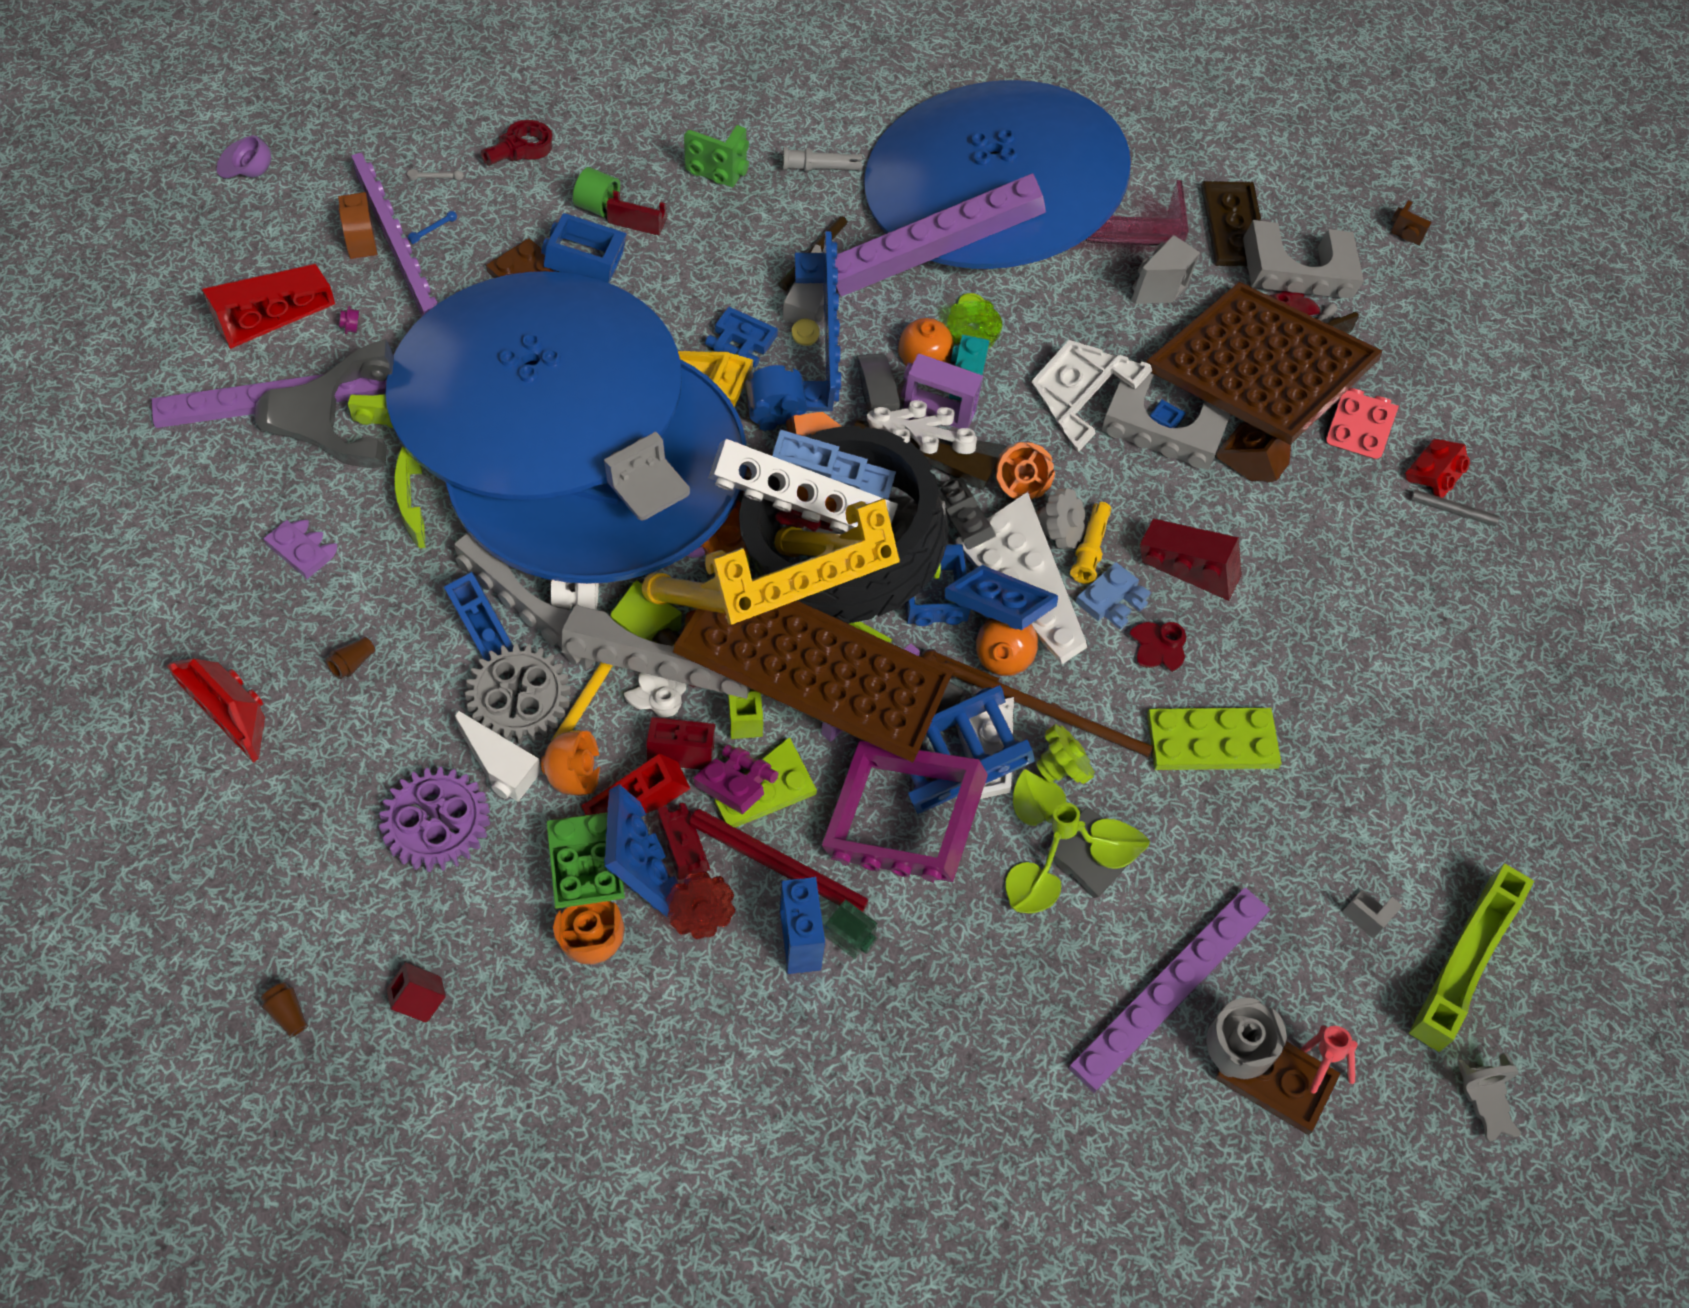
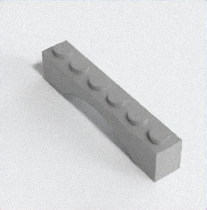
[454,533,596,670]
[562,605,751,699]

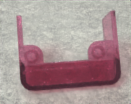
[1079,180,1189,249]

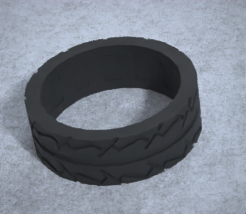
[739,426,948,624]

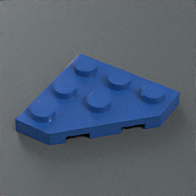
[604,784,681,919]

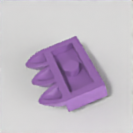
[263,520,337,579]

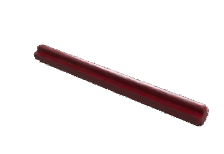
[689,809,869,916]

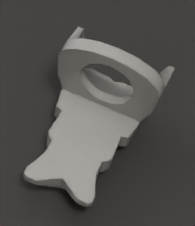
[1457,1052,1521,1142]

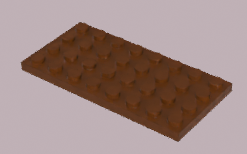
[673,600,953,763]

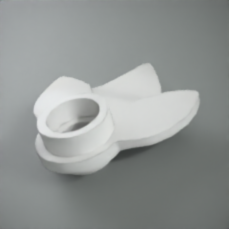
[624,672,686,717]

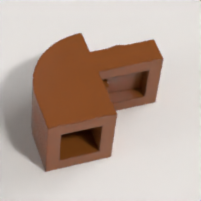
[338,192,378,259]

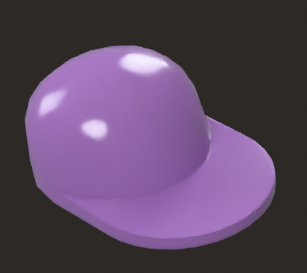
[216,135,271,178]

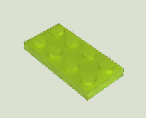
[1147,708,1282,770]

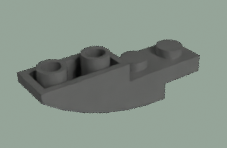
[938,477,996,550]

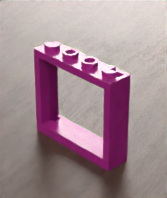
[822,741,988,883]

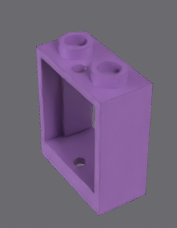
[901,353,983,429]

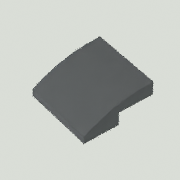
[1045,807,1128,898]

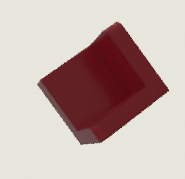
[387,962,446,1022]

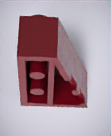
[1140,518,1242,601]

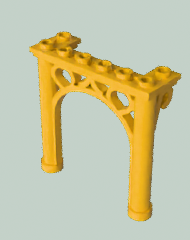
[642,499,900,625]

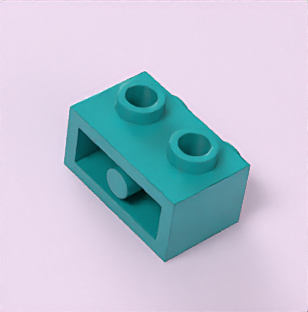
[949,335,990,401]

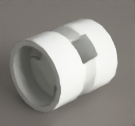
[551,580,599,610]

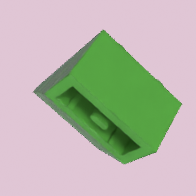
[547,812,625,909]

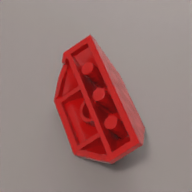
[167,658,265,763]

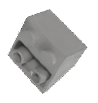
[1131,235,1200,304]

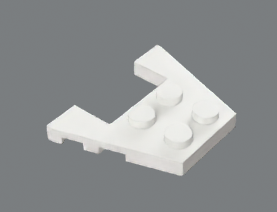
[1032,340,1152,452]

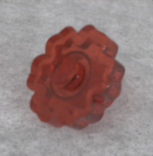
[666,871,736,939]

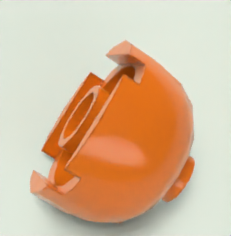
[898,318,954,367]
[995,441,1055,499]
[976,618,1038,676]
[541,730,600,796]
[553,901,625,965]

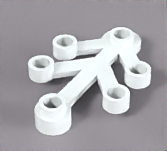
[867,400,977,454]

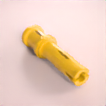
[1070,502,1112,584]

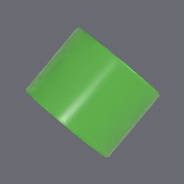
[573,167,620,217]

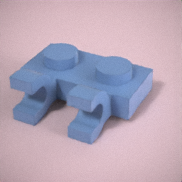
[1076,562,1151,629]

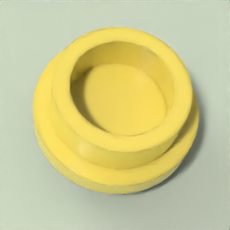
[792,319,820,346]

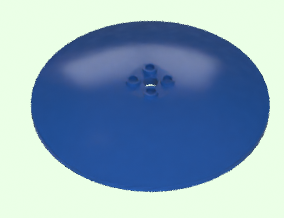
[865,80,1131,269]
[386,271,682,500]
[446,359,747,584]

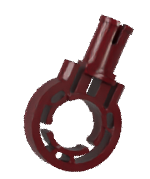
[481,120,553,166]

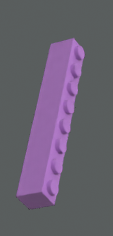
[835,173,1046,296]

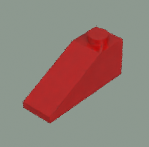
[581,754,691,815]

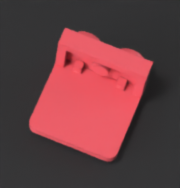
[1326,388,1399,459]

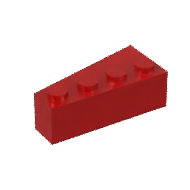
[202,264,335,349]

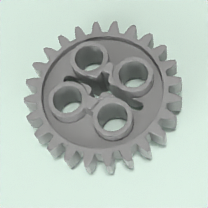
[465,643,571,744]

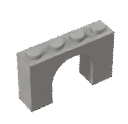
[1243,220,1364,298]
[1101,374,1231,470]

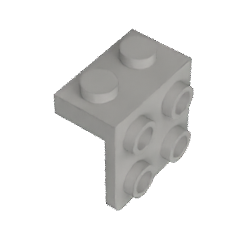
[604,432,690,520]

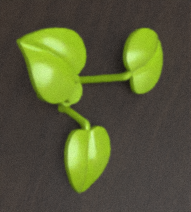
[1005,769,1150,914]

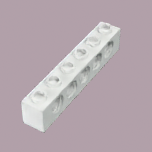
[708,439,898,533]

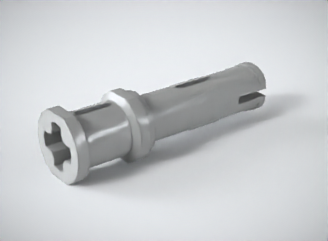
[782,147,862,172]

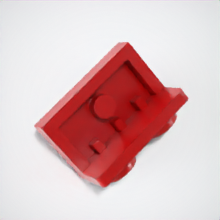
[1405,439,1470,498]

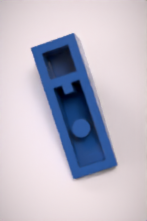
[444,572,514,662]

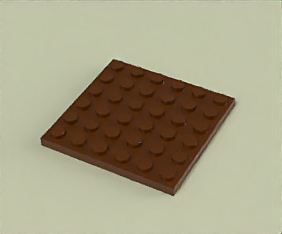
[1146,282,1383,445]

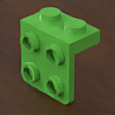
[684,125,749,188]

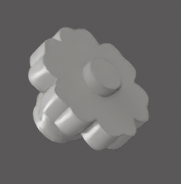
[1036,488,1086,550]

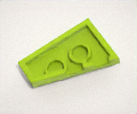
[714,737,817,828]

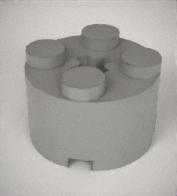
[1206,998,1287,1079]

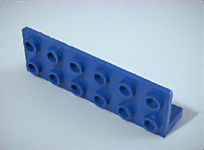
[795,231,841,411]

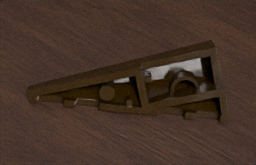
[854,420,1007,490]

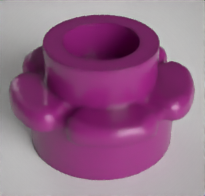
[339,306,359,334]

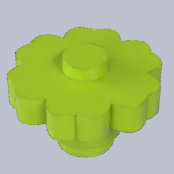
[1036,724,1095,784]

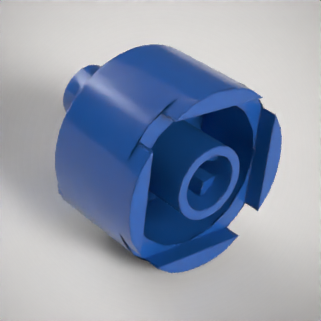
[745,365,807,431]

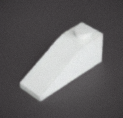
[455,711,541,801]

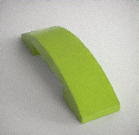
[395,446,426,548]

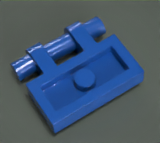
[705,307,778,368]

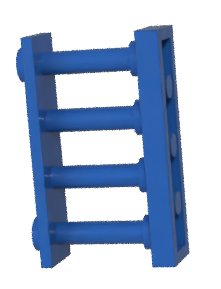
[908,685,1035,814]

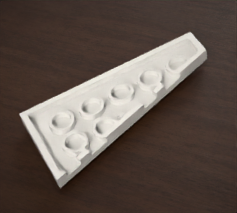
[955,492,1087,664]

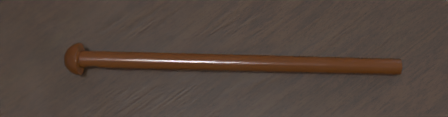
[920,649,1153,757]

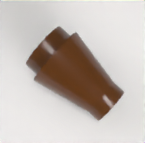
[326,637,376,679]
[261,982,309,1038]

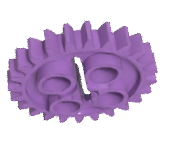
[379,767,490,872]

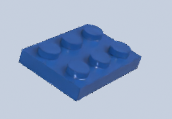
[945,565,1058,630]

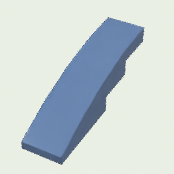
[772,430,896,500]

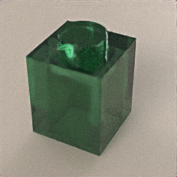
[824,899,878,959]

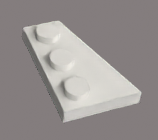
[956,697,1014,799]

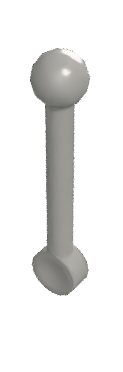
[407,169,464,181]

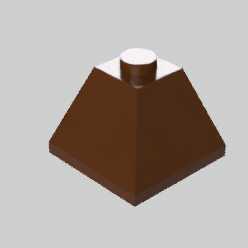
[1216,422,1291,483]

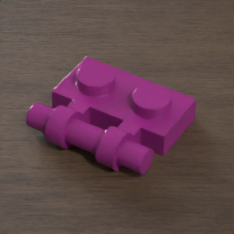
[693,744,778,815]

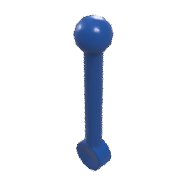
[408,211,457,244]

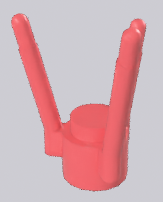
[1300,1025,1358,1094]

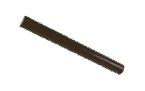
[778,216,848,291]

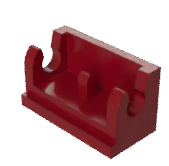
[606,190,668,236]
[647,717,716,770]
[658,802,710,880]

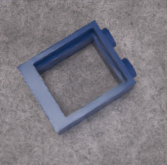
[541,213,627,283]
[905,544,970,626]
[779,877,825,974]

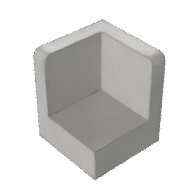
[1342,890,1403,939]

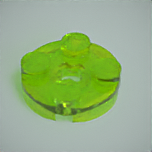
[946,300,1002,349]

